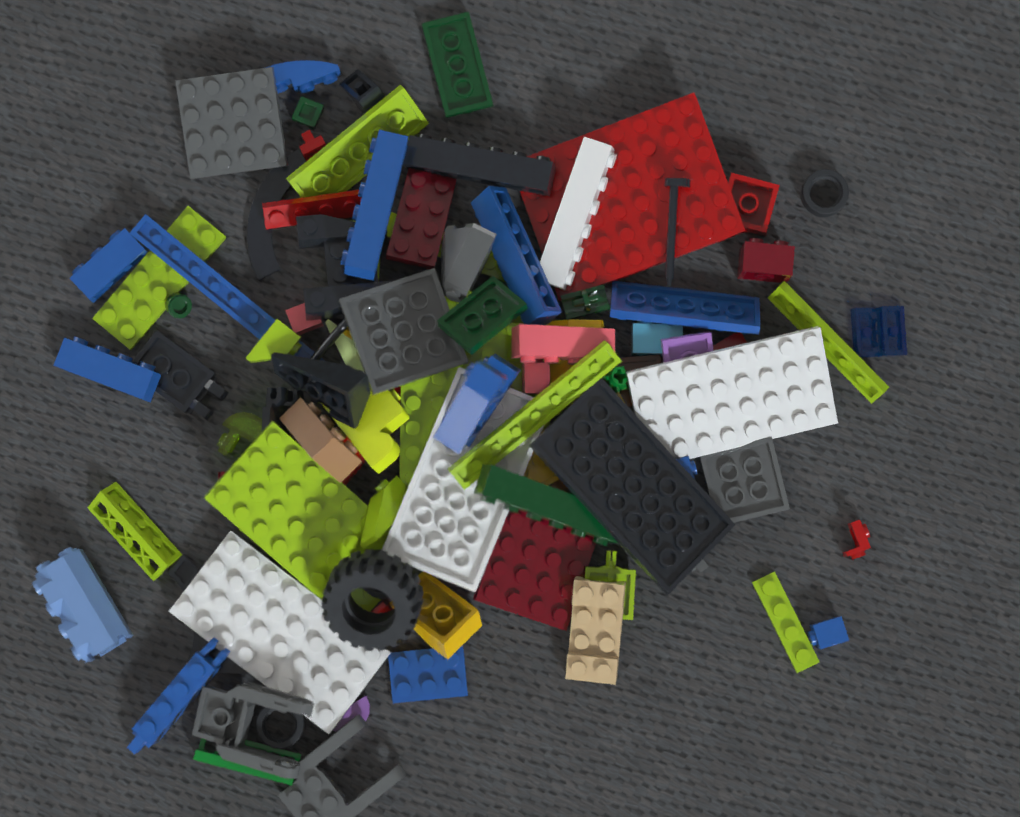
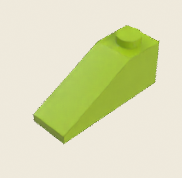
[361,476,408,549]

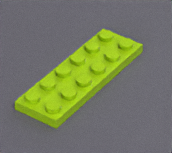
[286,85,429,198]
[92,206,227,350]

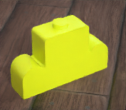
[321,388,409,474]

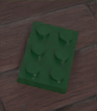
[437,276,528,355]

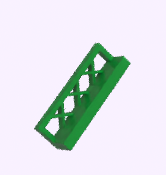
[193,738,302,785]

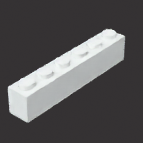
[540,137,617,290]

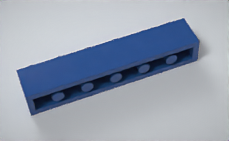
[341,130,408,281]
[471,186,562,325]

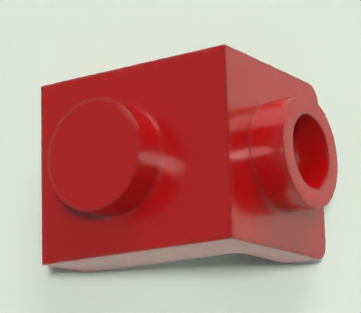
[842,520,871,560]

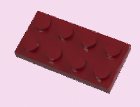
[386,168,457,269]

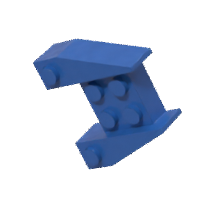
[433,354,521,454]

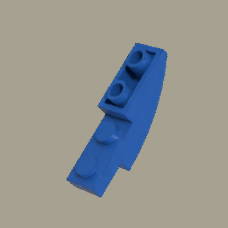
[265,60,341,93]

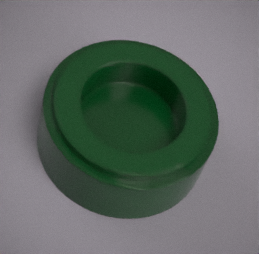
[165,293,192,319]

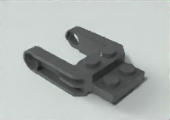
[192,681,314,779]
[278,714,407,817]

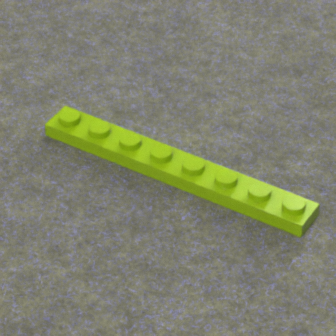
[447,340,621,490]

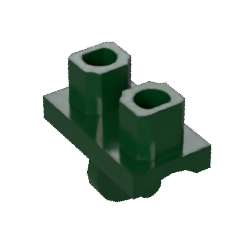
[560,284,610,320]

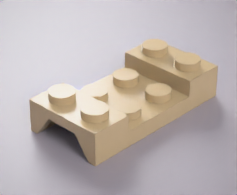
[565,576,626,685]

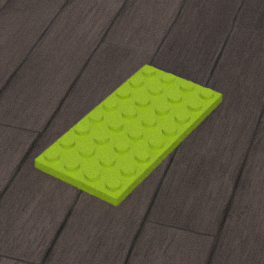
[204,421,391,611]

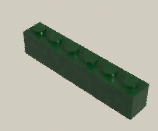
[474,464,617,546]

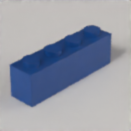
[53,336,161,402]

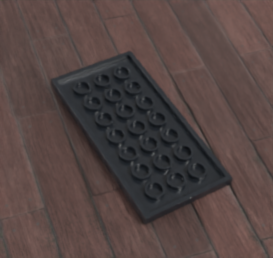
[529,378,735,595]

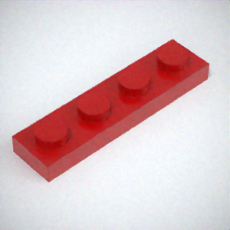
[262,190,362,229]

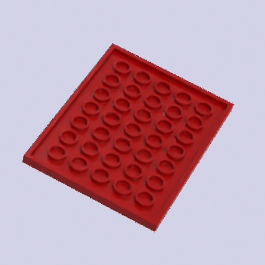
[520,92,746,301]

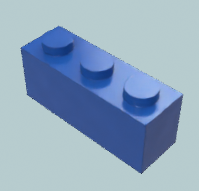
[70,228,148,303]

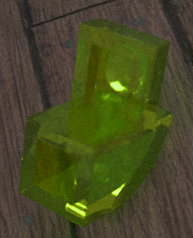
[217,412,262,458]

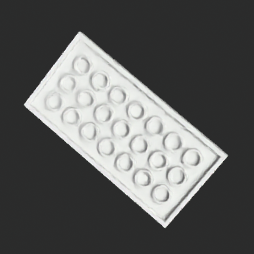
[626,326,838,459]
[382,367,544,592]
[169,531,391,734]

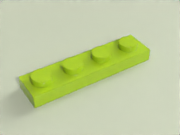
[752,572,820,673]

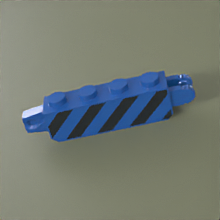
[127,637,230,754]

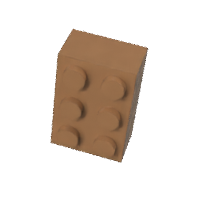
[279,398,362,483]

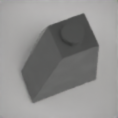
[441,223,497,302]

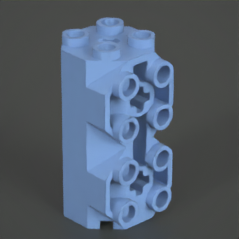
[32,547,134,662]

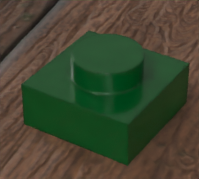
[292,96,324,130]

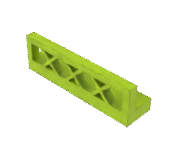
[87,482,182,581]

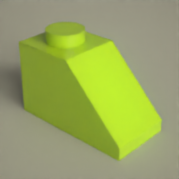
[246,319,302,363]

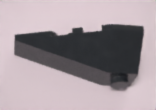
[271,352,371,429]

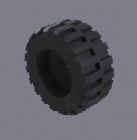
[321,549,423,651]

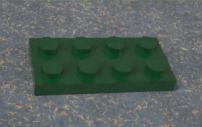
[422,12,493,118]

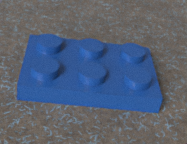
[388,645,468,703]

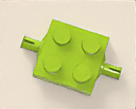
[585,550,636,620]

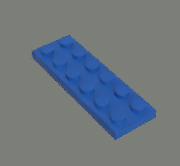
[610,281,760,335]

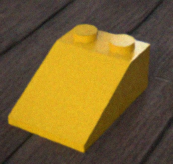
[390,571,482,659]

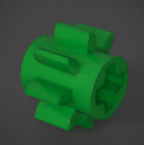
[602,366,628,394]

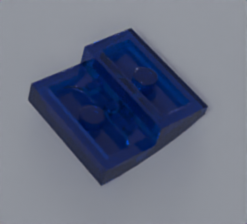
[850,306,907,358]

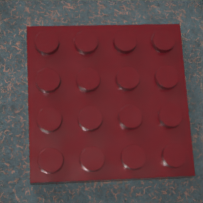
[473,510,596,631]

